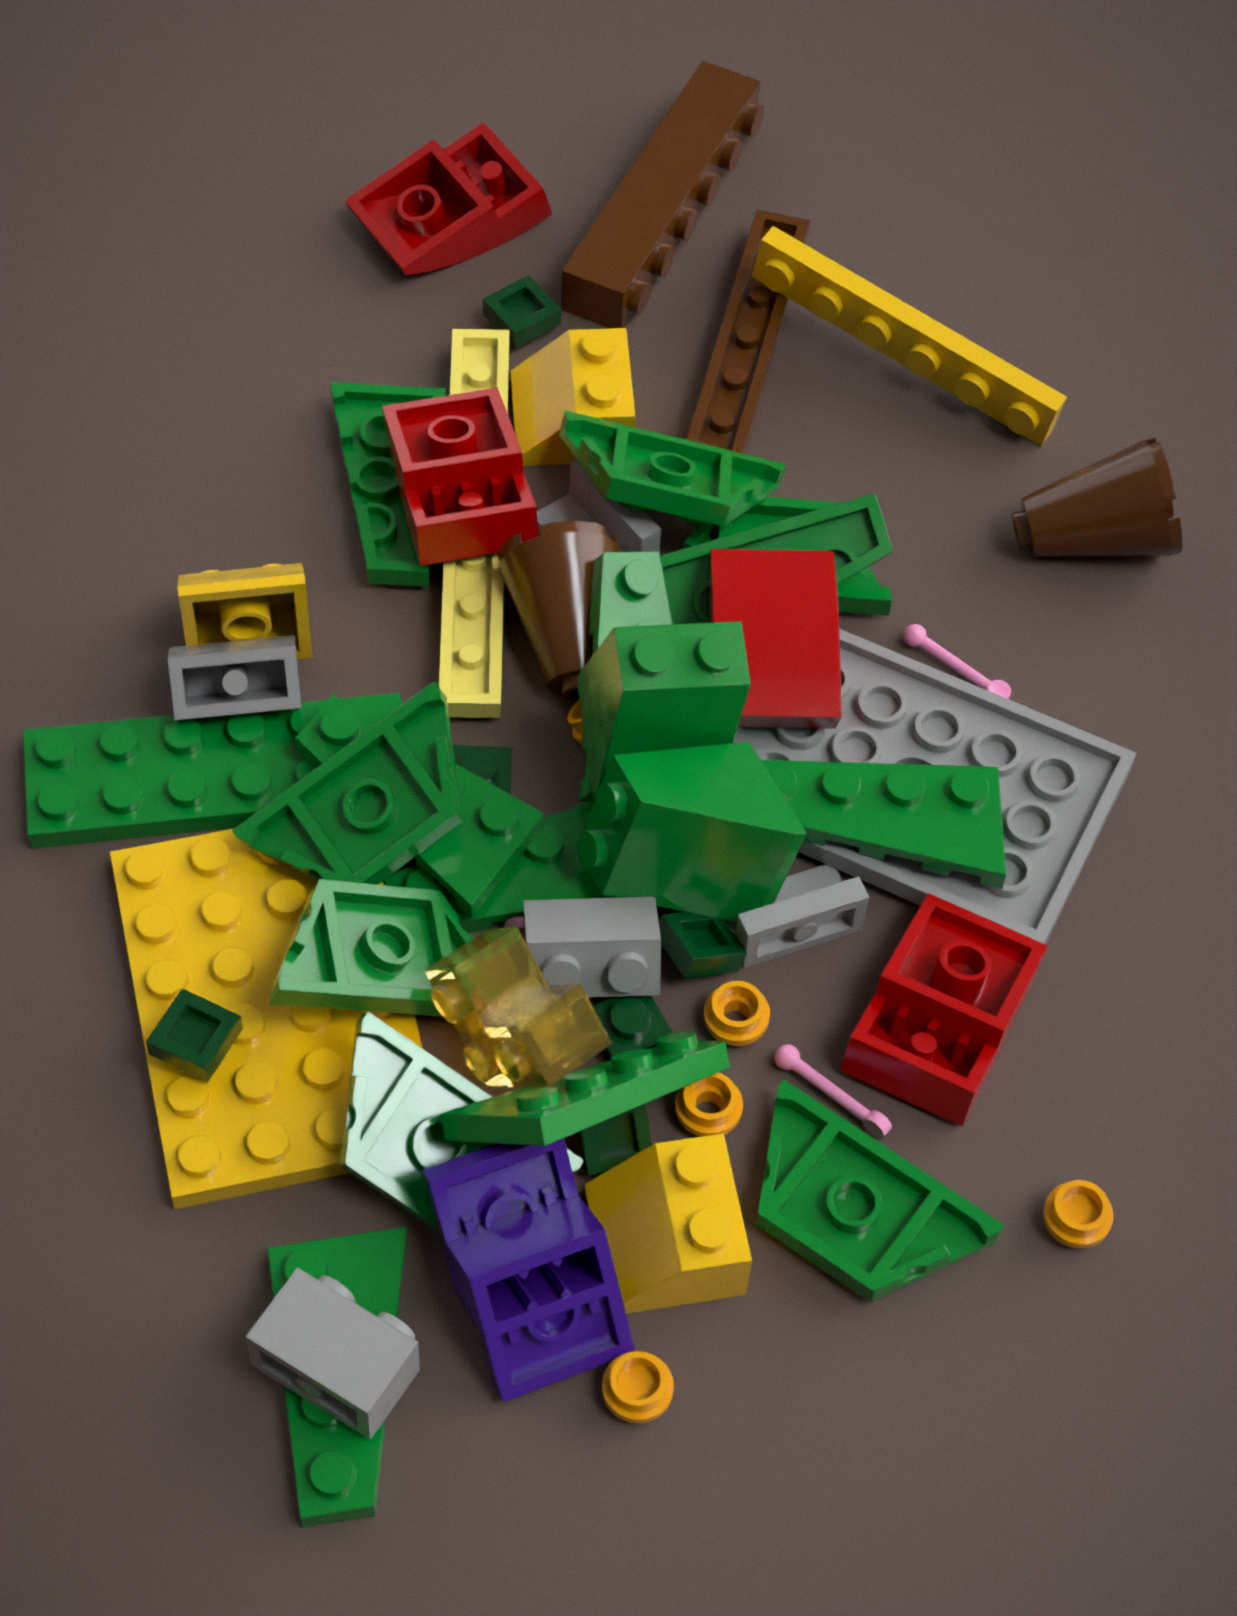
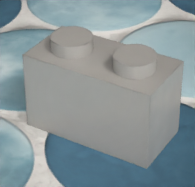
[168,635,302,720]
[523,897,661,999]
[246,1268,420,1440]

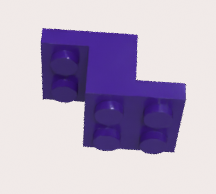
[422,1138,635,1402]

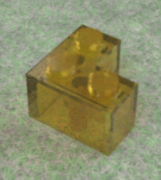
[424,927,612,1087]

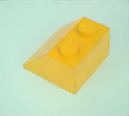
[510,328,635,466]
[177,563,312,660]
[584,1133,752,1314]

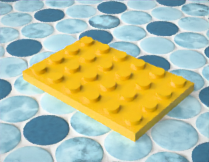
[110,829,423,1210]

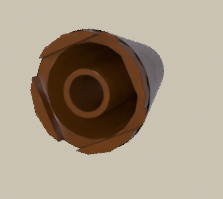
[1012,438,1183,556]
[498,521,620,701]

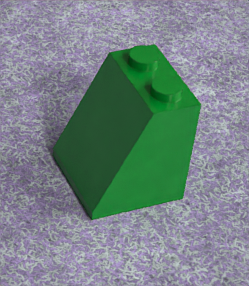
[576,621,751,800]
[576,741,807,922]

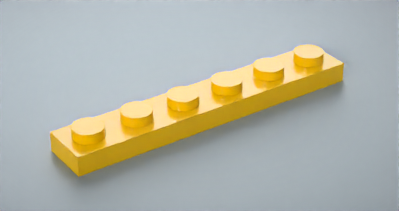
[751,226,1067,446]

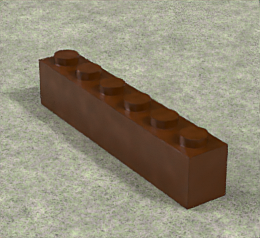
[561,61,764,328]

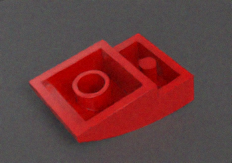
[344,122,553,275]
[382,387,538,566]
[710,549,842,729]
[840,893,1048,1127]

